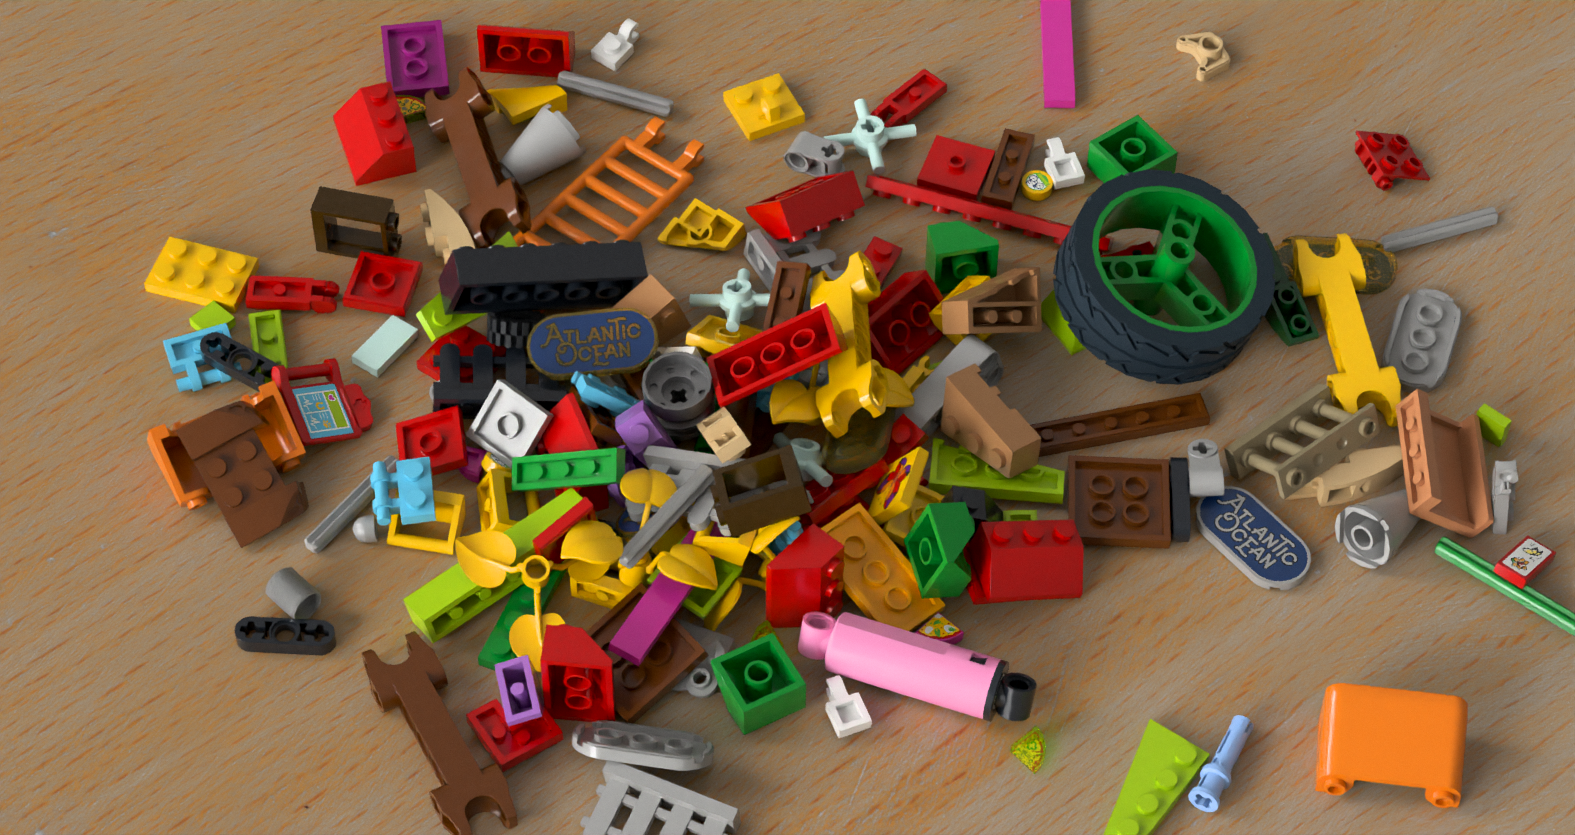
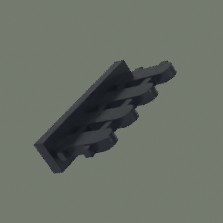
[433,343,567,420]

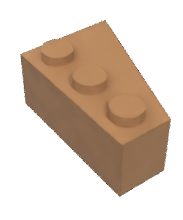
[942,267,1042,335]
[578,274,692,372]
[940,363,1041,479]

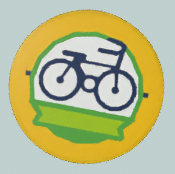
[1021,170,1053,201]
[481,452,512,473]

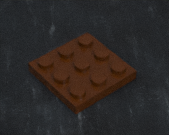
[1068,455,1171,549]
[586,583,709,724]

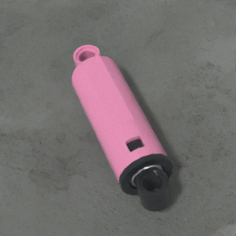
[797,612,1037,722]

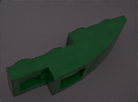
[1263,233,1320,347]

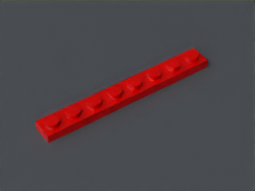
[865,174,1114,255]

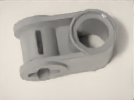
[784,131,845,177]
[1188,439,1224,498]

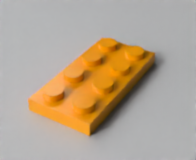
[821,502,945,632]

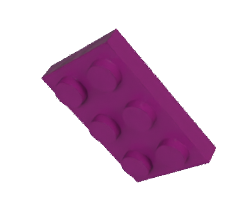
[381,20,450,98]

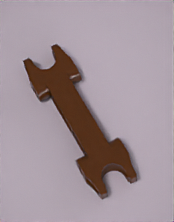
[425,66,532,248]
[362,631,518,835]

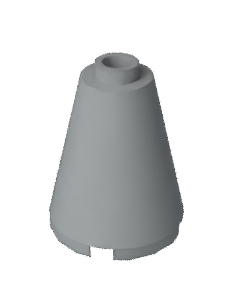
[499,104,586,185]
[1335,489,1421,569]

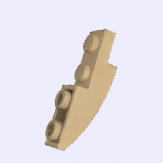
[420,189,475,265]
[696,407,751,464]
[1284,444,1404,507]

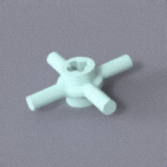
[823,99,917,174]
[689,268,770,332]
[773,432,844,487]

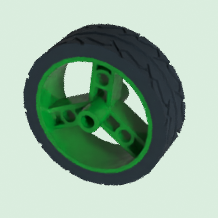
[1053,169,1275,385]

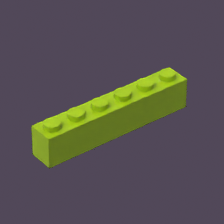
[403,487,598,644]

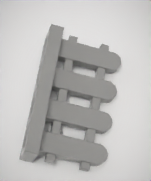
[743,229,845,313]
[625,445,777,536]
[580,760,741,835]

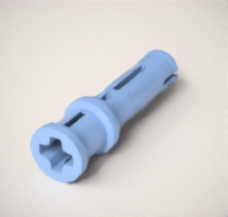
[1188,715,1254,812]

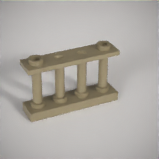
[1224,383,1381,499]

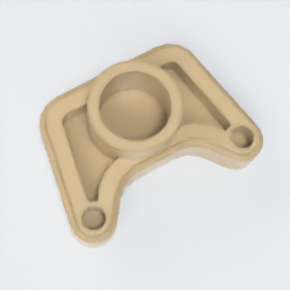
[1176,32,1231,82]

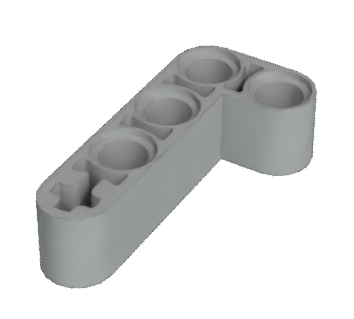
[890,334,1004,437]

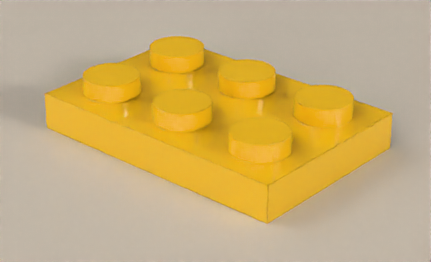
[144,236,259,313]

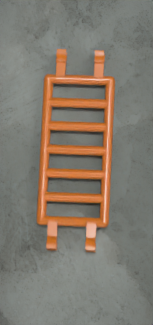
[513,116,704,313]

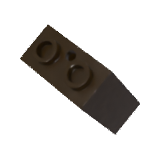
[310,186,402,259]
[710,445,812,538]

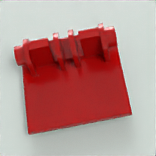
[1355,130,1430,191]

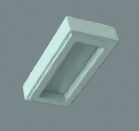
[352,315,419,378]

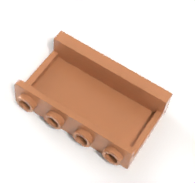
[1396,389,1494,539]

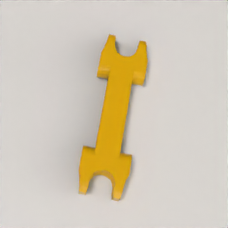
[1293,233,1401,427]
[810,250,889,439]

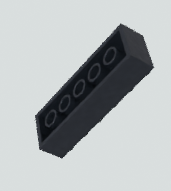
[438,240,648,315]

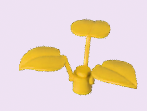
[769,363,914,426]
[561,468,718,591]
[704,516,800,632]
[455,530,616,672]

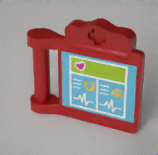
[271,358,373,446]

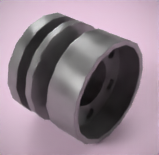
[642,352,715,441]

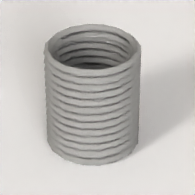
[266,567,321,619]

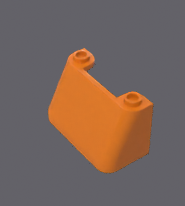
[147,380,306,511]
[1315,683,1468,808]

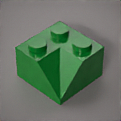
[1087,115,1178,183]
[925,221,999,294]
[904,502,975,599]
[711,633,806,735]

